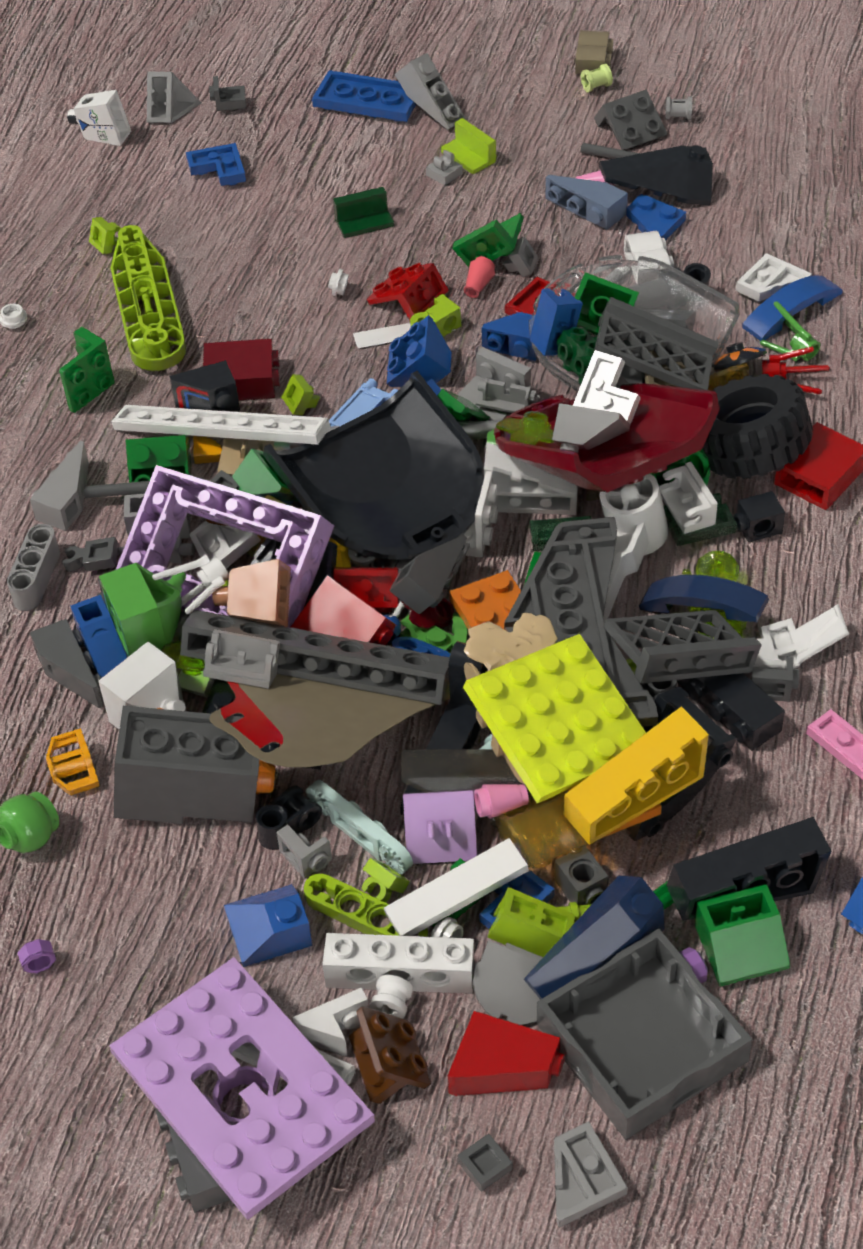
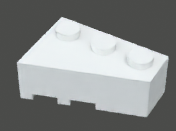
[484,443,578,515]

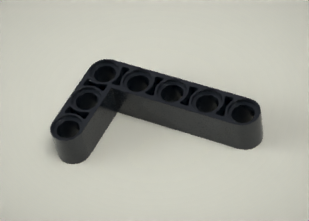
[400,641,488,816]

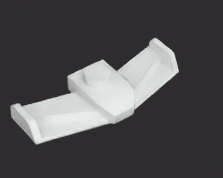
[718,604,849,670]

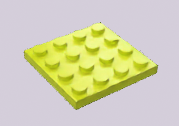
[463,634,646,804]

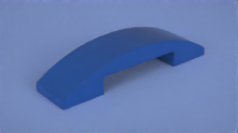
[742,275,843,341]

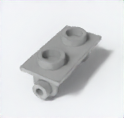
[475,377,540,413]

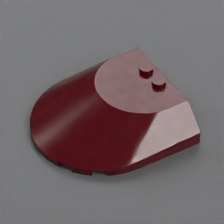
[494,383,720,493]

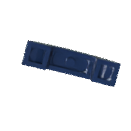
[639,575,769,622]

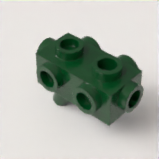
[557,327,598,384]

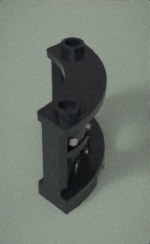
[626,687,737,841]

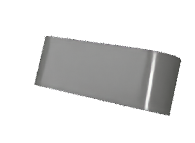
[7,524,60,611]

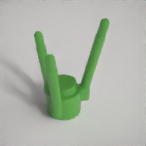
[760,301,821,362]

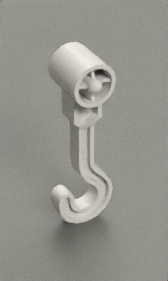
[599,474,668,624]

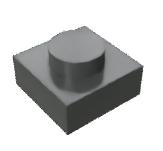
[457,1133,513,1192]

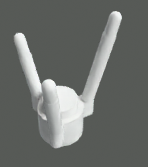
[152,555,229,614]

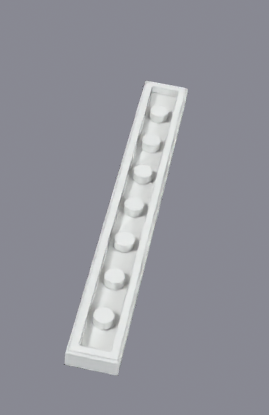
[111,405,331,445]

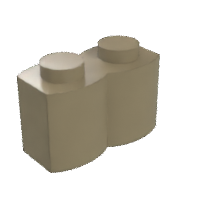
[575,30,614,74]

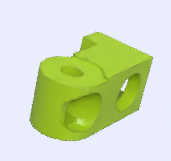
[410,294,462,337]

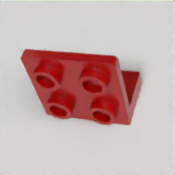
[366,263,449,320]

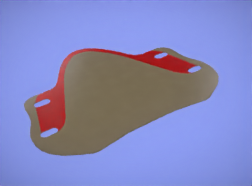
[209,674,450,767]

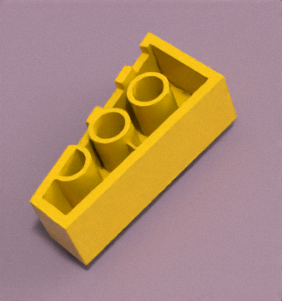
[564,706,709,845]

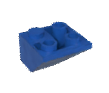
[386,315,452,387]

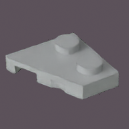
[554,1121,628,1228]

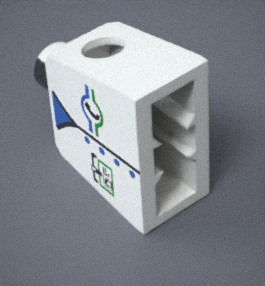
[67,90,131,146]

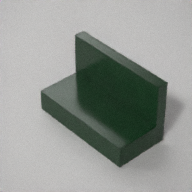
[333,187,394,238]

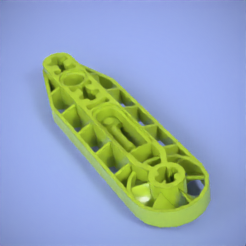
[110,225,186,371]

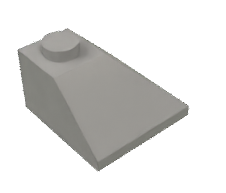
[552,403,630,453]

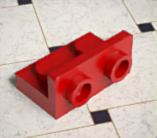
[334,567,399,613]

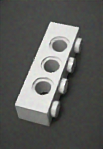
[323,933,475,994]

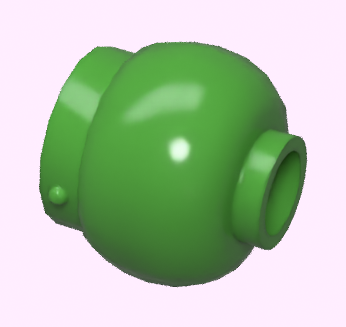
[0,791,59,853]

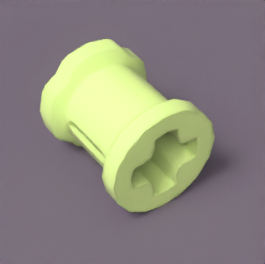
[580,64,613,92]

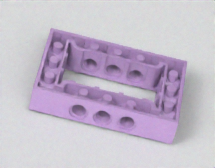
[116,465,334,627]

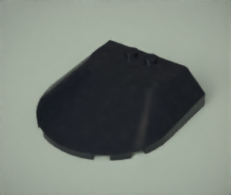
[263,371,484,560]

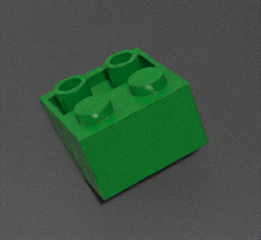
[125,435,192,483]
[694,884,790,987]

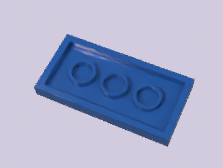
[312,70,416,122]

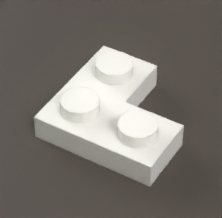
[573,351,641,424]

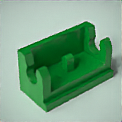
[437,388,490,422]

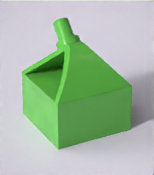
[99,563,186,657]

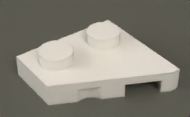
[189,521,261,569]

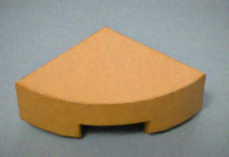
[193,436,222,464]

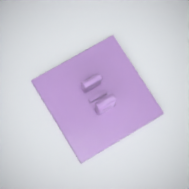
[403,790,477,864]

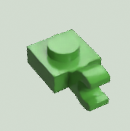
[400,614,454,654]

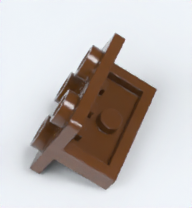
[349,1006,431,1104]

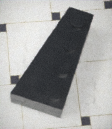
[666,817,832,921]

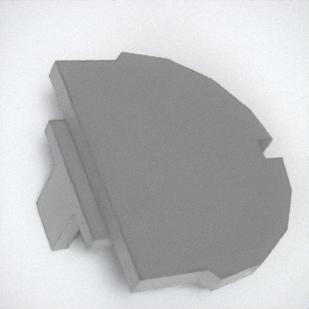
[472,940,543,1025]

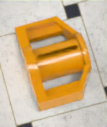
[45,728,100,796]

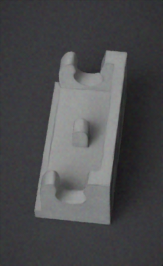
[203,629,280,689]

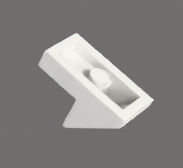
[292,987,369,1056]

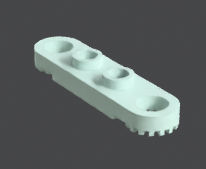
[306,780,413,875]

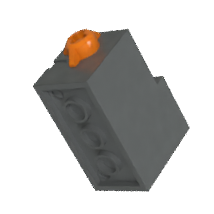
[113,705,276,824]

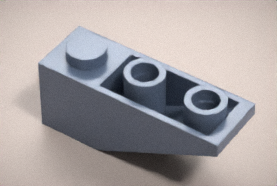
[545,175,628,230]

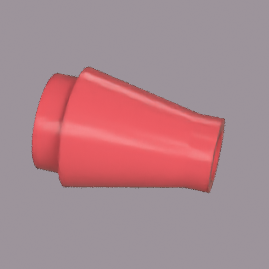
[464,256,495,298]

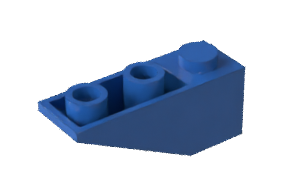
[70,595,127,678]

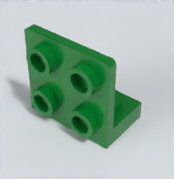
[452,213,524,267]
[59,326,115,413]

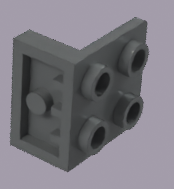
[594,89,667,151]

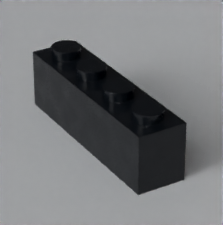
[677,631,785,751]

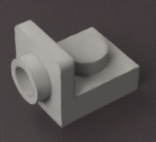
[276,825,332,879]

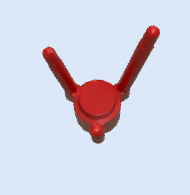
[762,346,830,394]

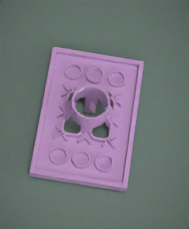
[109,957,375,1220]

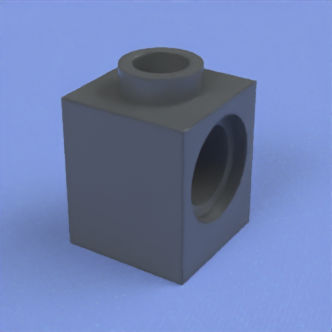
[554,845,608,905]

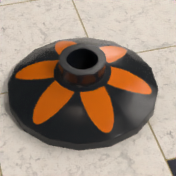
[711,342,767,370]

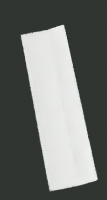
[353,323,456,348]

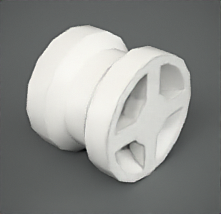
[370,975,413,1019]

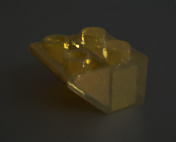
[494,792,588,869]

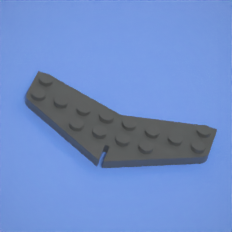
[504,517,658,727]

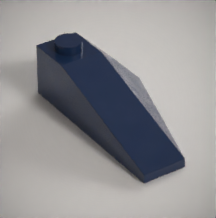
[524,875,665,1000]

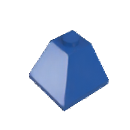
[224,884,313,967]

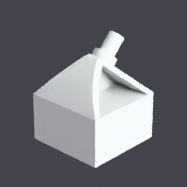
[98,642,186,729]

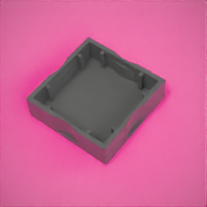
[537,929,753,1140]

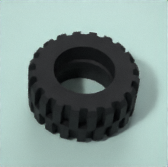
[702,374,813,479]

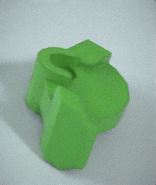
[452,612,469,646]

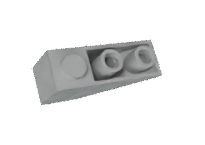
[395,53,466,130]
[30,441,89,531]

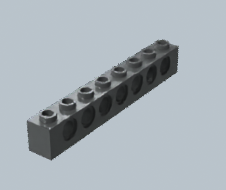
[180,610,450,705]

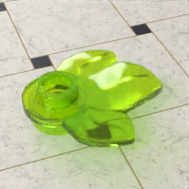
[496,411,554,445]

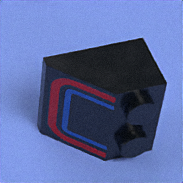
[169,360,240,412]

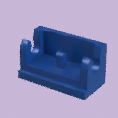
[530,288,583,356]

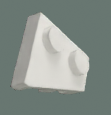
[735,253,812,301]

